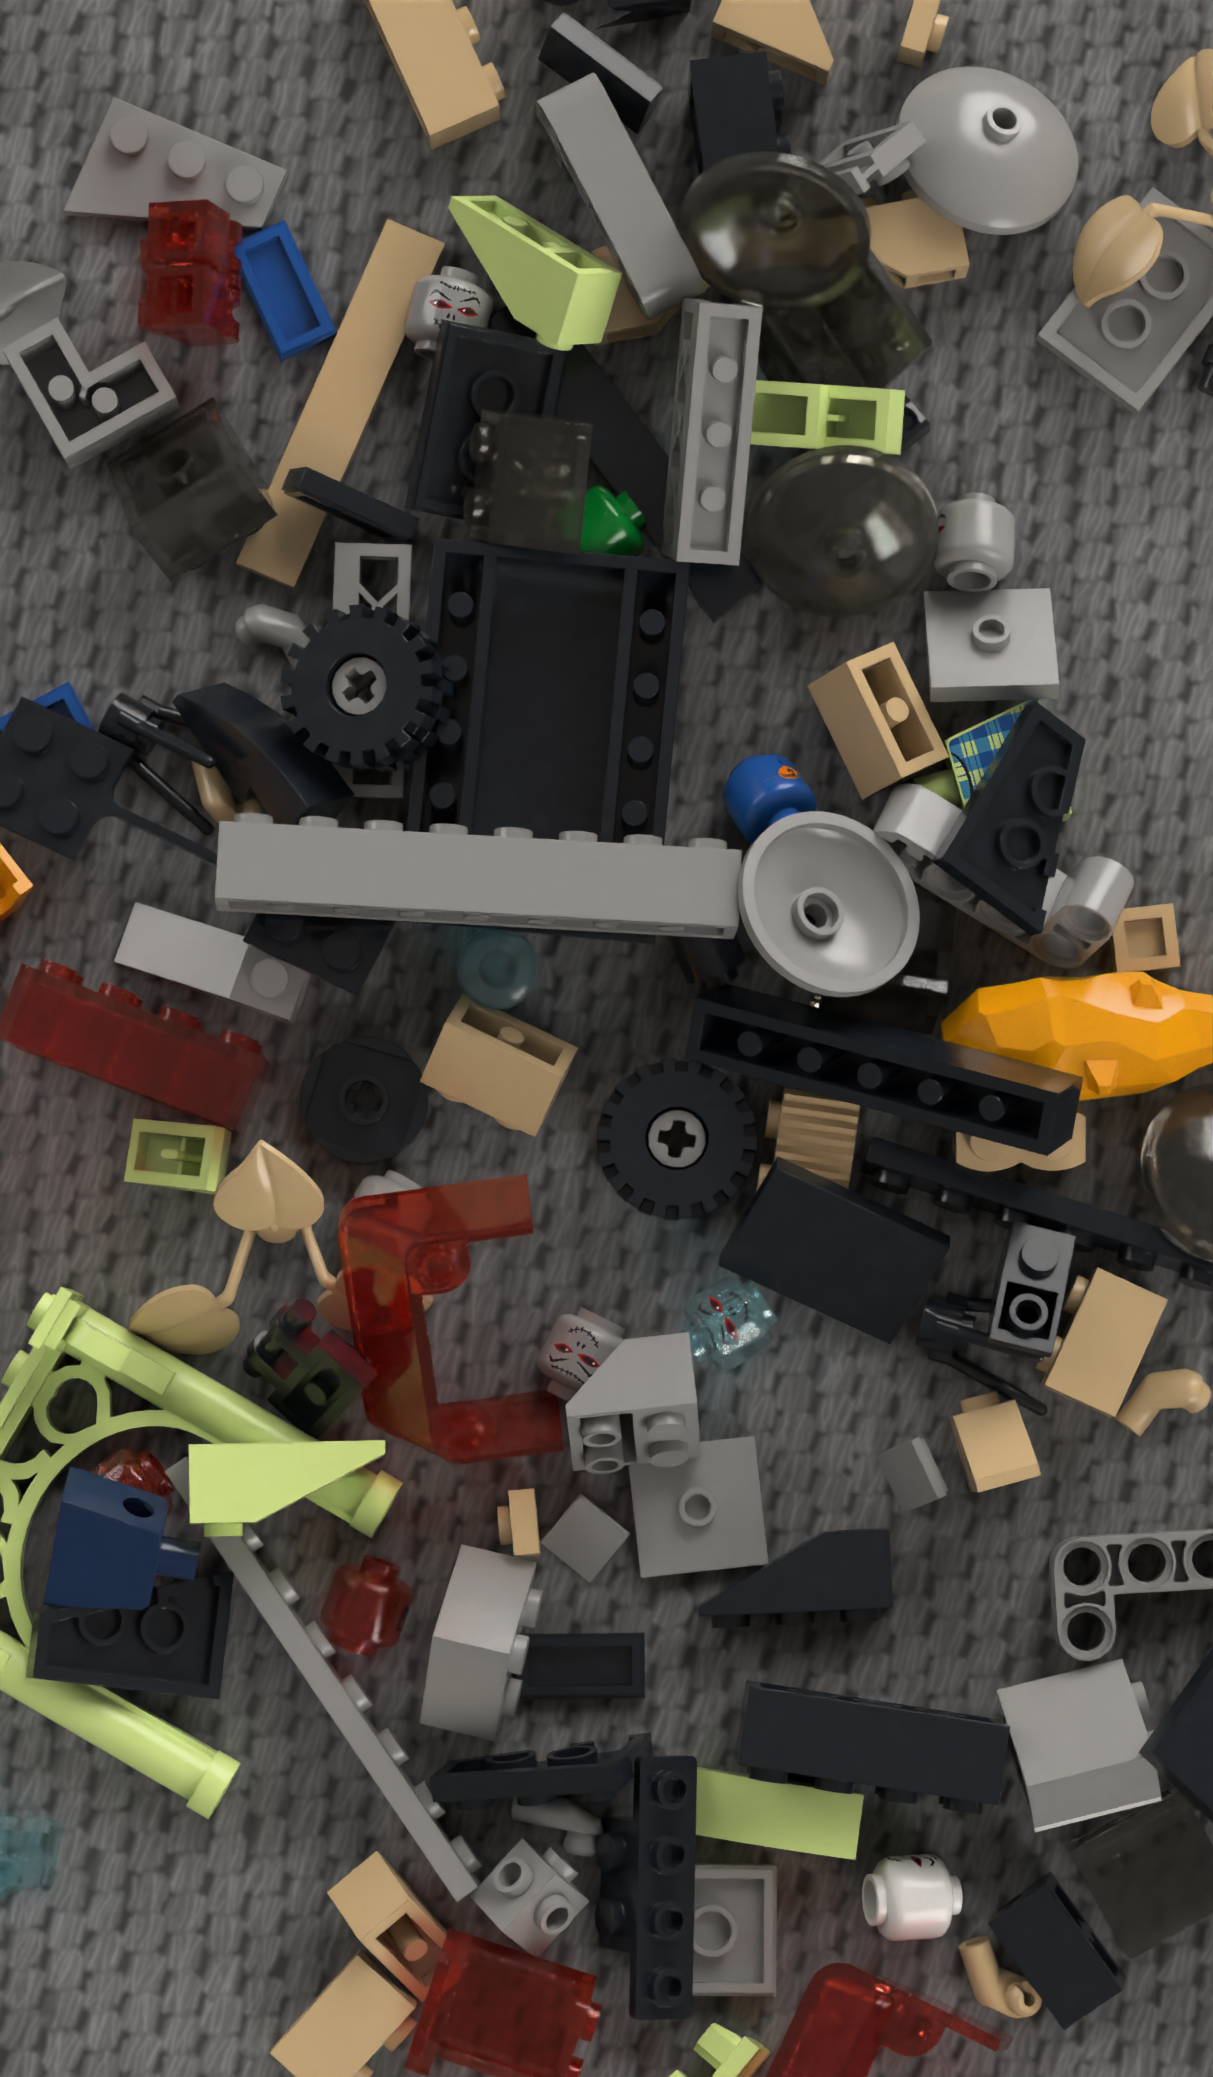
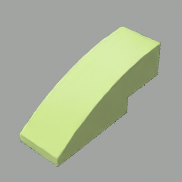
[750,380,905,455]
[696,1767,864,1860]

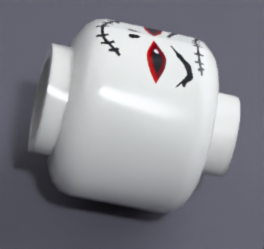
[862,1854,963,1941]

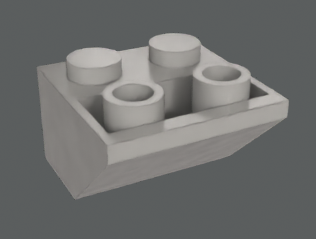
[565,1332,701,1474]

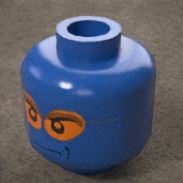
[722,754,817,845]

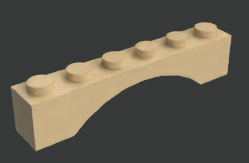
[591,189,970,346]

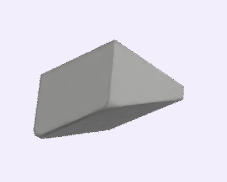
[877,1436,948,1512]
[540,1493,631,1583]

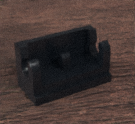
[988,1871,1126,2030]

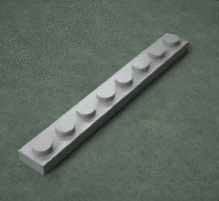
[165,1456,482,1902]

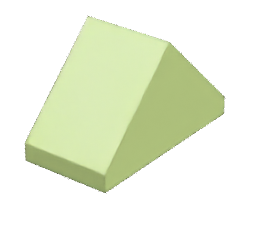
[124,1118,232,1195]

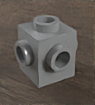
[470,1838,589,1959]

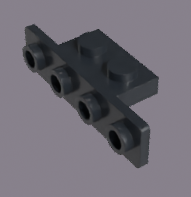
[595,1755,697,2020]

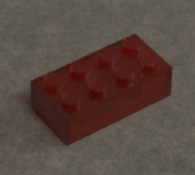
[0,958,272,1136]

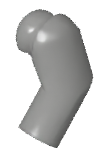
[235,604,310,670]
[512,1795,603,1857]

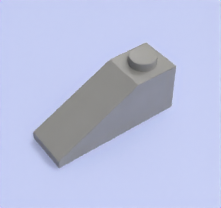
[114,902,312,1025]

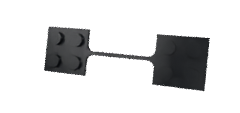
[0,696,397,996]

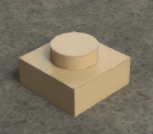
[897,0,949,68]
[1110,903,1181,972]
[497,1488,541,1558]

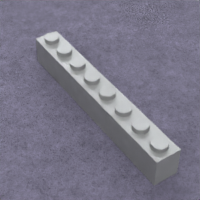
[215,813,742,939]

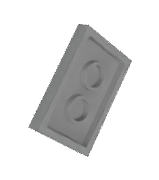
[1036,187,1213,416]

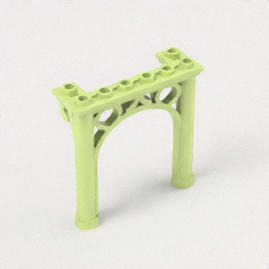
[0,1287,404,1820]

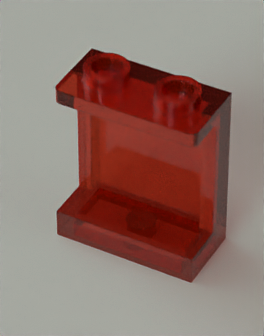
[404,1928,602,2077]

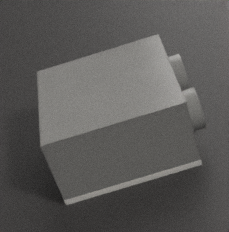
[997,1659,1162,1832]

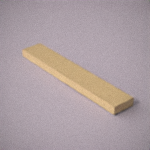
[236,219,446,590]

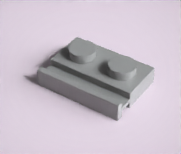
[785,120,926,210]

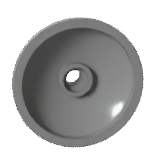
[895,66,1078,235]
[737,811,920,997]

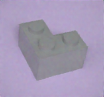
[2,317,180,471]
[420,1544,543,1741]

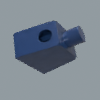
[43,1467,201,1610]

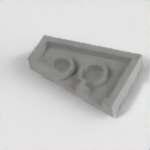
[63,97,288,231]

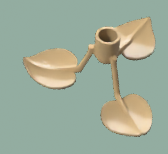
[1072,49,1213,308]
[129,1140,433,1355]

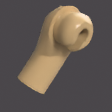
[192,753,262,825]
[1114,1368,1211,1437]
[958,1936,1042,2018]

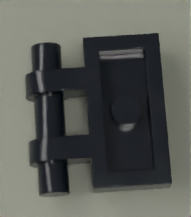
[243,1299,379,1439]

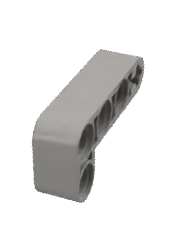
[536,72,706,321]
[873,783,1134,969]
[1049,1529,1213,1661]

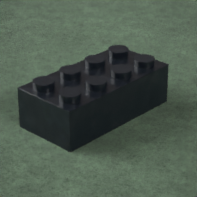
[735,1680,1010,1814]

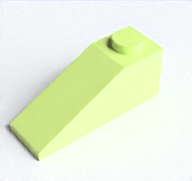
[448,195,622,351]
[188,1440,385,1537]

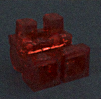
[138,199,243,346]

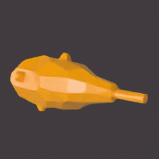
[941,972,1213,1101]

